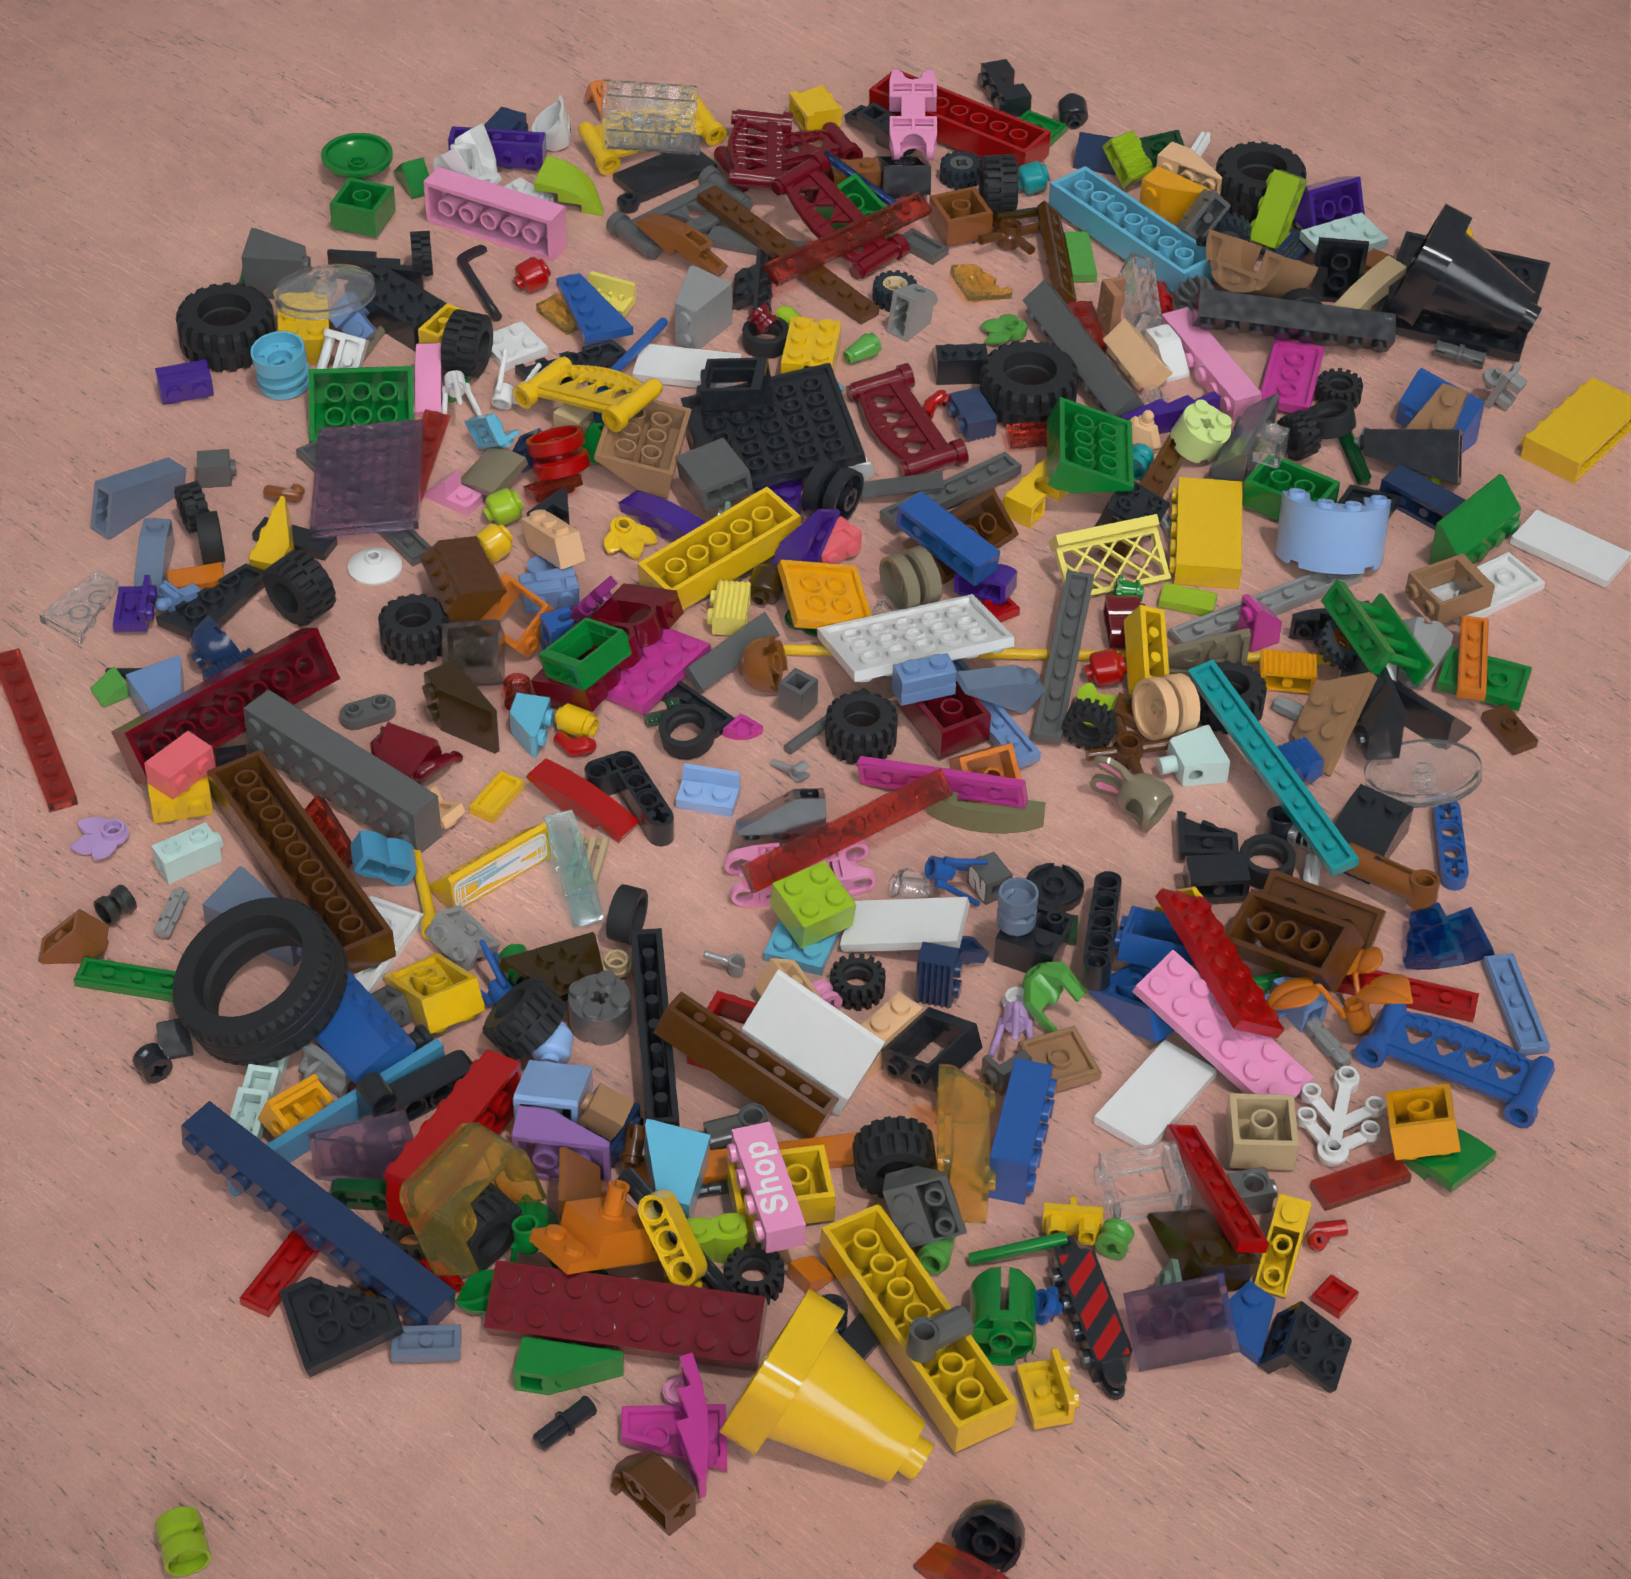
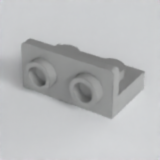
[426,905,501,971]

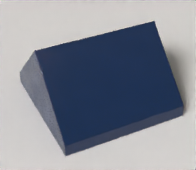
[1073,132,1117,176]

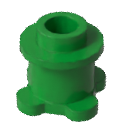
[1113,575,1144,602]

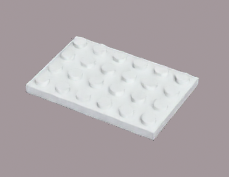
[817,594,1015,682]

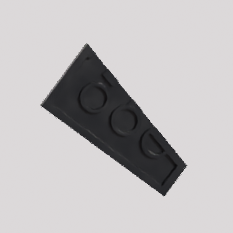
[515,339,627,385]
[156,563,264,639]

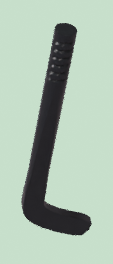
[457,244,502,321]

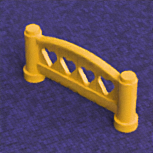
[578,93,727,175]
[512,356,663,432]

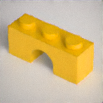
[1003,457,1068,529]

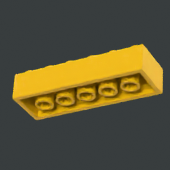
[637,487,801,610]

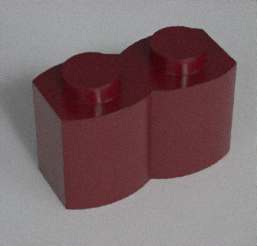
[1103,595,1145,648]

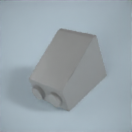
[675,265,732,349]

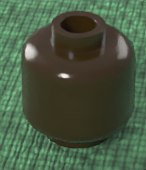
[749,563,784,605]

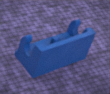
[540,606,574,651]

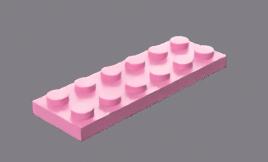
[1132,950,1314,1099]

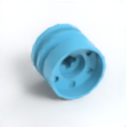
[250,331,310,400]

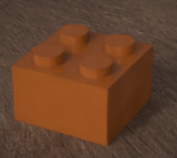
[928,186,993,246]

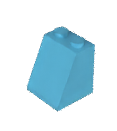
[644,1119,711,1219]

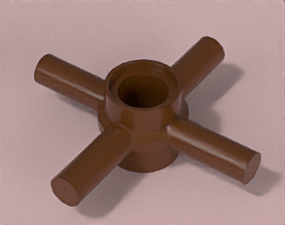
[978,218,1040,255]
[1085,716,1170,774]

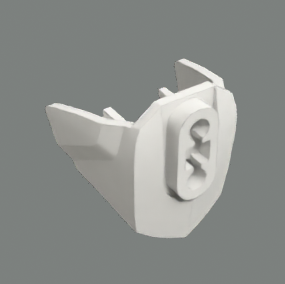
[433,124,501,185]

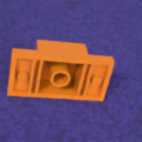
[529,1179,660,1274]

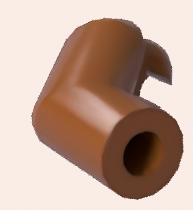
[263,484,305,503]

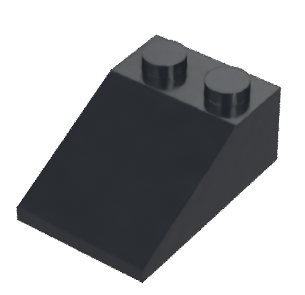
[874,156,932,199]
[1310,237,1369,303]
[1321,784,1414,885]

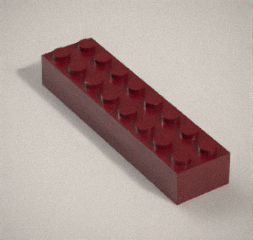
[111,628,341,785]
[484,1260,768,1372]

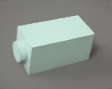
[151,822,224,885]

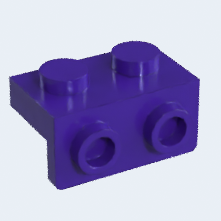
[113,575,157,632]

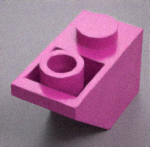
[1236,594,1282,652]

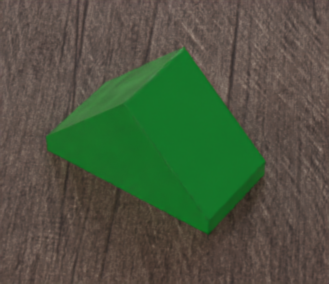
[394,157,429,199]

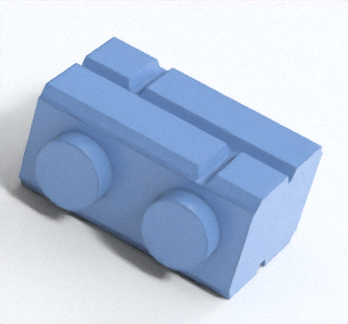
[518,566,580,614]
[892,653,957,706]

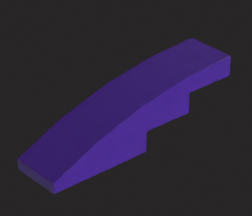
[1121,391,1221,434]
[618,490,706,541]

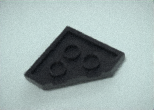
[279,1277,405,1377]

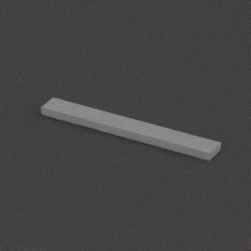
[1167,572,1363,645]

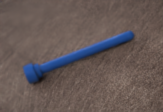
[588,317,668,386]

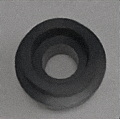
[617,192,641,214]

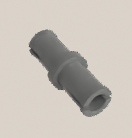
[1433,340,1487,368]

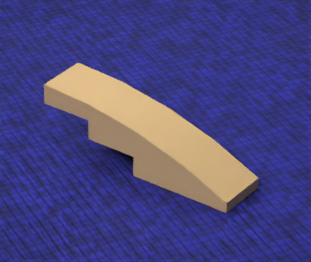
[1333,255,1407,311]

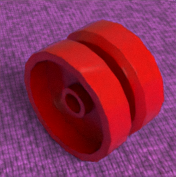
[526,425,591,480]

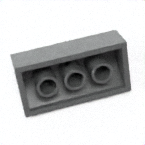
[1208,394,1280,492]

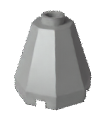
[1397,616,1453,689]

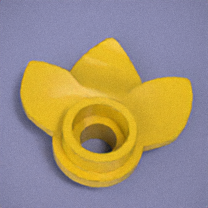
[603,516,657,560]

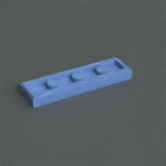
[1482,953,1550,1056]

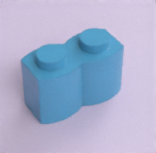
[350,830,417,886]

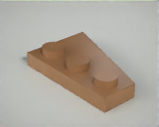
[1405,383,1469,429]

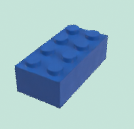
[986,1058,1057,1205]

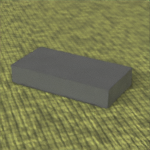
[902,228,949,265]

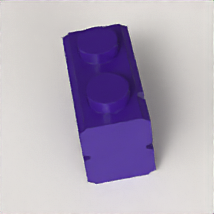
[155,359,214,405]

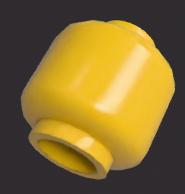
[474,523,514,564]

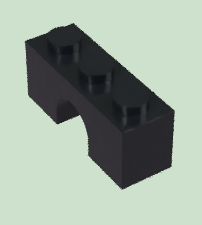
[978,59,1032,117]

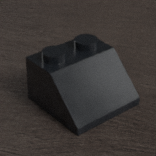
[932,343,988,385]

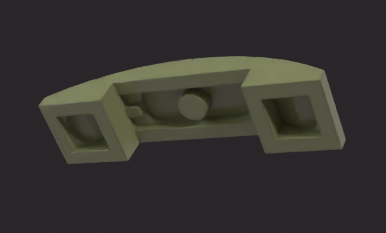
[927,789,1046,834]

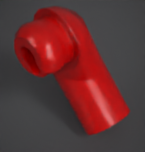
[553,731,597,757]

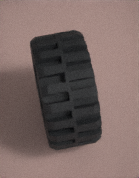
[1215,141,1307,223]
[176,282,276,372]
[979,340,1079,431]

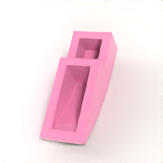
[415,343,443,416]

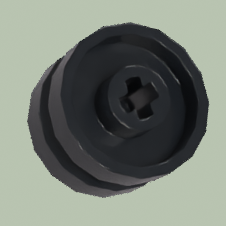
[801,458,864,521]

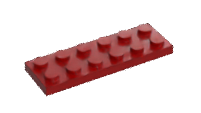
[1155,888,1284,1039]

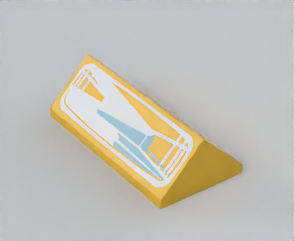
[429,822,550,908]

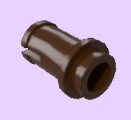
[619,1124,645,1168]

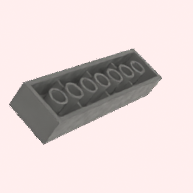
[243,690,442,853]

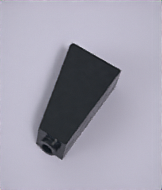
[1360,429,1463,483]

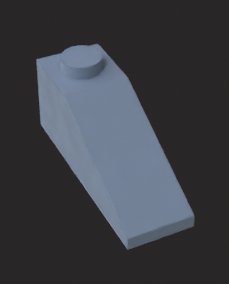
[134,518,175,598]
[956,665,1045,714]

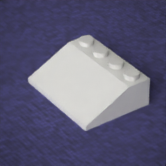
[741,970,885,1116]

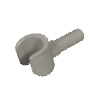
[771,759,810,783]
[703,950,745,978]

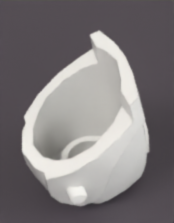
[531,95,572,152]

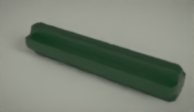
[1338,431,1372,486]

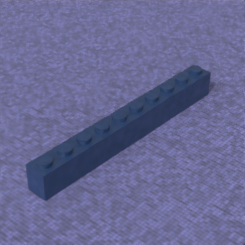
[181,1101,456,1326]

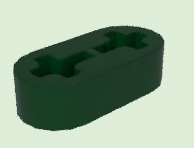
[329,1178,387,1211]

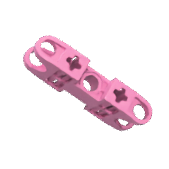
[889,68,937,160]
[724,836,876,907]

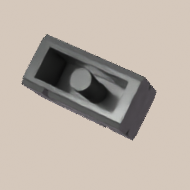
[1176,189,1231,240]

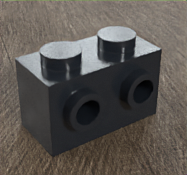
[1183,853,1251,902]

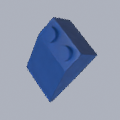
[1088,963,1175,1043]

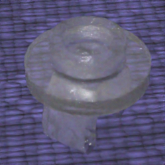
[1141,385,1169,405]

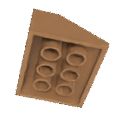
[594,391,692,499]

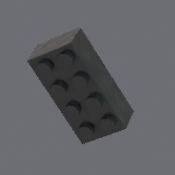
[344,264,447,352]

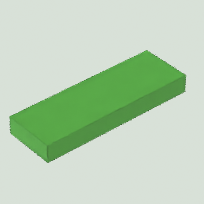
[1064,231,1097,282]

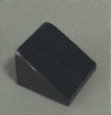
[156,1019,194,1060]

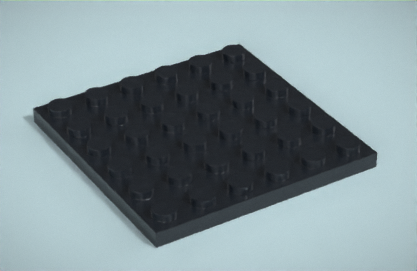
[1377,231,1550,362]
[681,363,866,490]

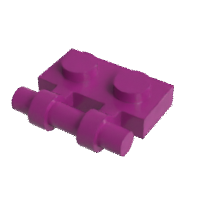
[570,575,618,628]

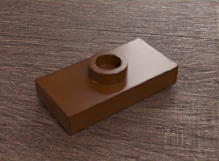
[1481,704,1538,755]

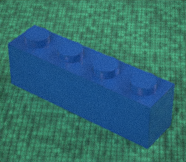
[895,492,1000,586]

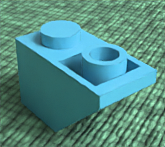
[509,693,555,757]

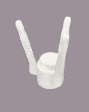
[491,348,542,410]
[441,370,482,422]

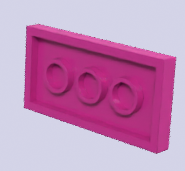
[1261,339,1325,413]
[605,628,711,715]

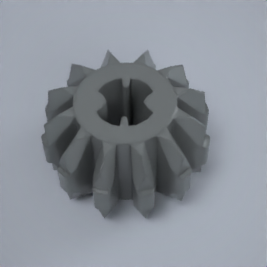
[1173,274,1215,312]

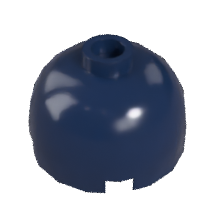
[190,615,241,668]

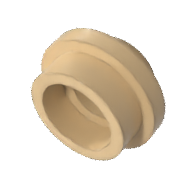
[602,949,632,978]

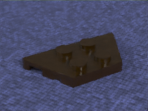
[499,932,604,1001]

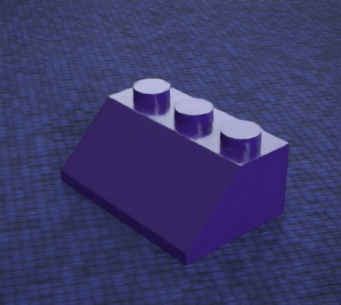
[1294,176,1365,229]

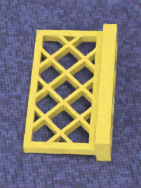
[1049,514,1171,597]

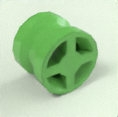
[1095,1218,1135,1260]

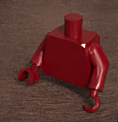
[370,722,463,784]

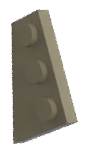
[1167,628,1251,676]

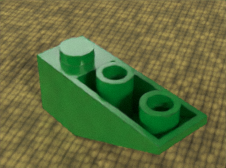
[513,1337,625,1395]

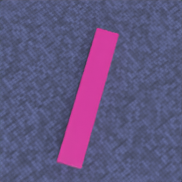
[857,756,1028,808]

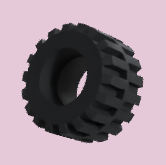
[979,154,1019,214]
[441,309,493,378]
[263,550,336,626]
[378,593,451,666]
[1196,661,1267,734]
[825,691,898,765]
[482,977,567,1060]
[852,1116,938,1198]
[433,1181,523,1273]

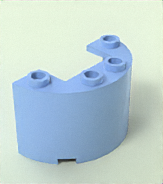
[1275,488,1391,575]

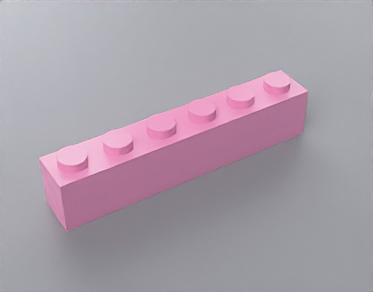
[1159,307,1262,421]

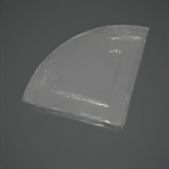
[872,595,899,616]

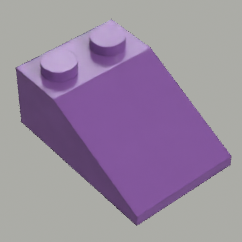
[511,1106,612,1187]

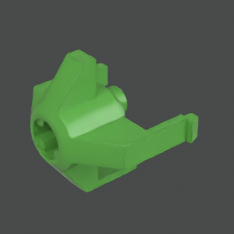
[1022,961,1088,1034]

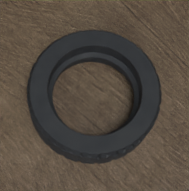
[172,897,348,1066]

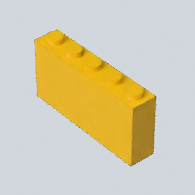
[1521,377,1631,484]
[1169,477,1242,590]

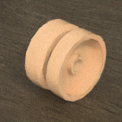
[1132,673,1201,740]

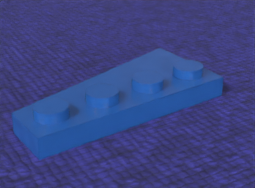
[556,273,634,344]

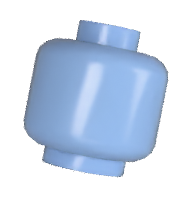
[531,1022,574,1064]

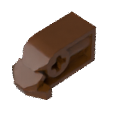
[611,1451,696,1536]

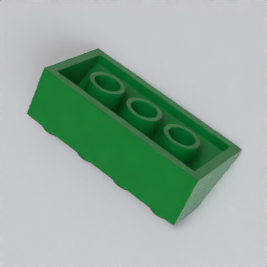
[1428,474,1521,565]

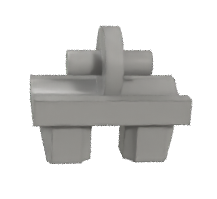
[1482,362,1528,411]
[298,1042,352,1098]

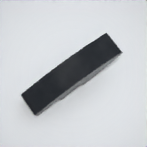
[327,249,425,289]

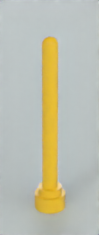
[414,849,436,940]

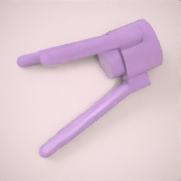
[989,1001,1034,1057]

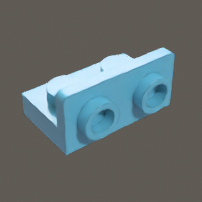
[464,413,520,449]

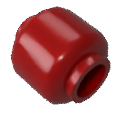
[513,257,551,294]
[1085,648,1127,688]

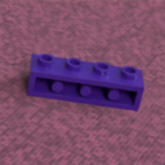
[448,126,547,170]

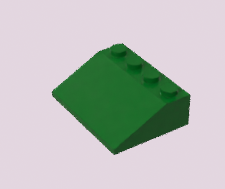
[308,366,415,443]
[1047,397,1134,494]

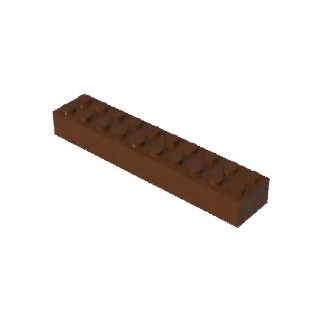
[207,750,396,975]

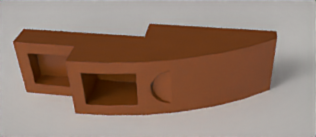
[635,213,728,276]

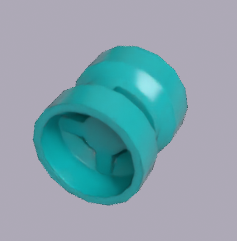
[1133,443,1154,480]

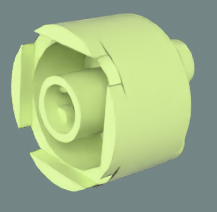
[1170,400,1232,463]

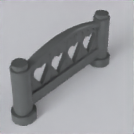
[606,166,753,260]

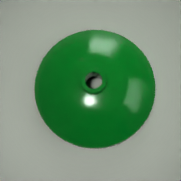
[321,133,393,179]

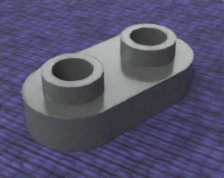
[340,694,396,730]

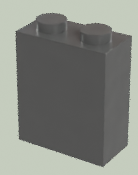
[675,438,753,511]

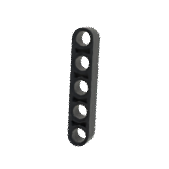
[1082,871,1122,991]

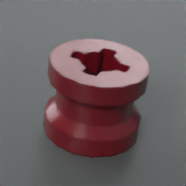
[747,303,779,335]

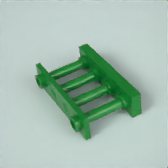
[1320,580,1435,686]

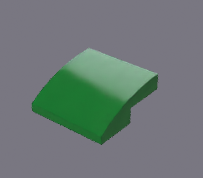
[1401,1128,1497,1193]

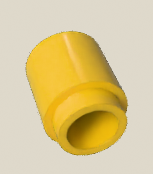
[555,703,599,738]

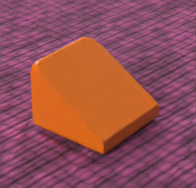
[788,1255,835,1292]

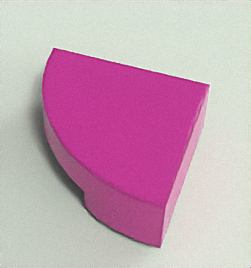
[723,713,763,740]

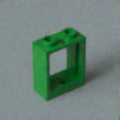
[538,617,632,691]

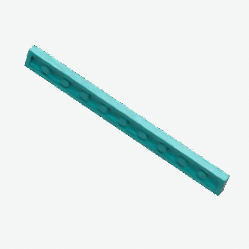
[1188,659,1359,877]

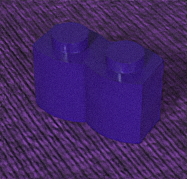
[954,564,1017,604]

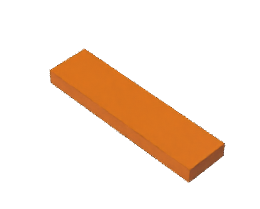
[1456,615,1489,701]

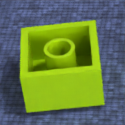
[770,860,856,949]

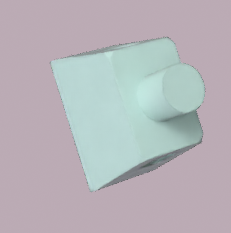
[1156,725,1230,786]

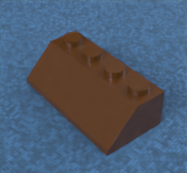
[902,488,1019,585]
[420,536,507,630]

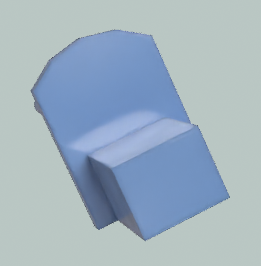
[155,580,202,613]

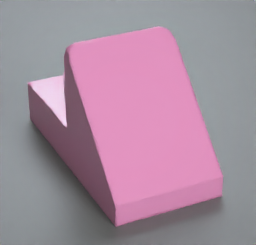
[424,468,484,516]

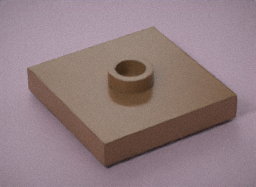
[1017,1026,1102,1093]

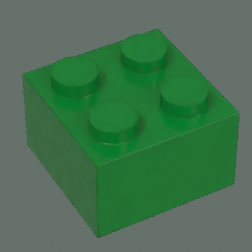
[329,177,396,237]

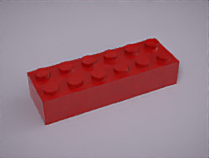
[384,1049,521,1232]

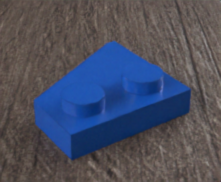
[1206,1280,1276,1365]

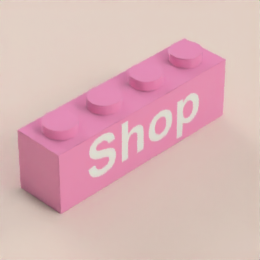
[727,1122,806,1253]

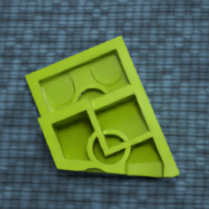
[534,156,604,216]

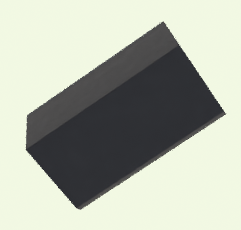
[1392,679,1472,752]

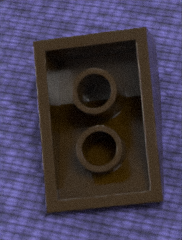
[422,660,500,754]
[1147,1209,1260,1294]

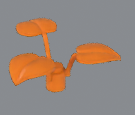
[1267,947,1413,1034]

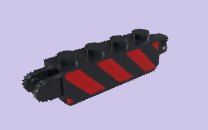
[1049,1235,1133,1401]

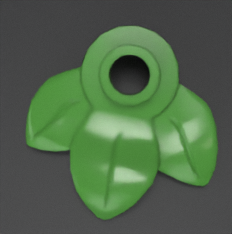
[980,314,1028,345]

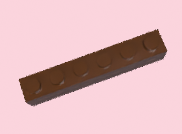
[653,991,839,1138]

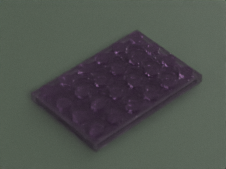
[309,419,424,539]

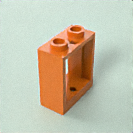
[478,572,555,659]

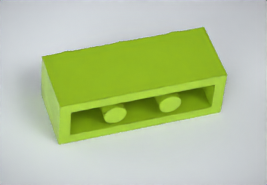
[1250,169,1308,249]

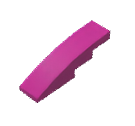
[676,1352,709,1498]

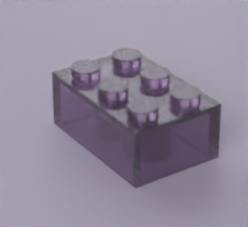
[1123,1273,1240,1372]

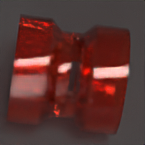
[503,673,532,711]

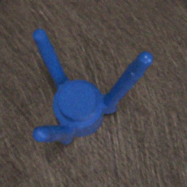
[924,856,989,906]
[479,939,513,1008]

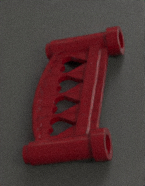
[727,109,793,190]
[714,122,863,192]
[771,150,910,279]
[846,363,969,477]

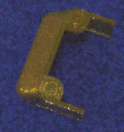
[935,1064,996,1224]
[400,1122,547,1276]

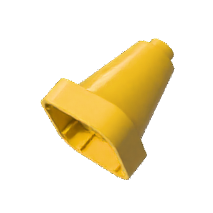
[719,1288,934,1483]

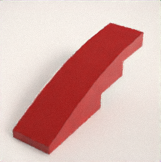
[526,758,639,843]

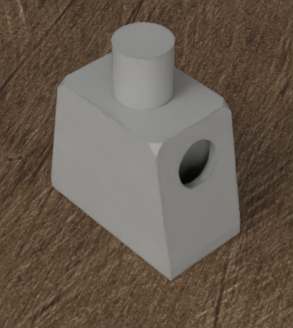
[887,284,938,342]

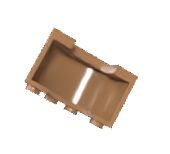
[1206,229,1319,299]

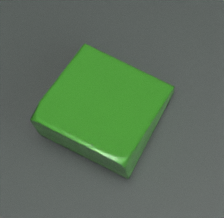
[90,667,129,707]

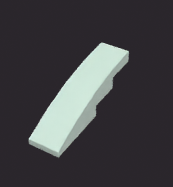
[230,1055,290,1139]

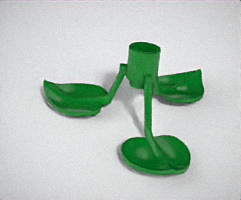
[455,1192,611,1314]

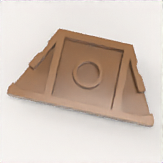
[1291,672,1378,777]

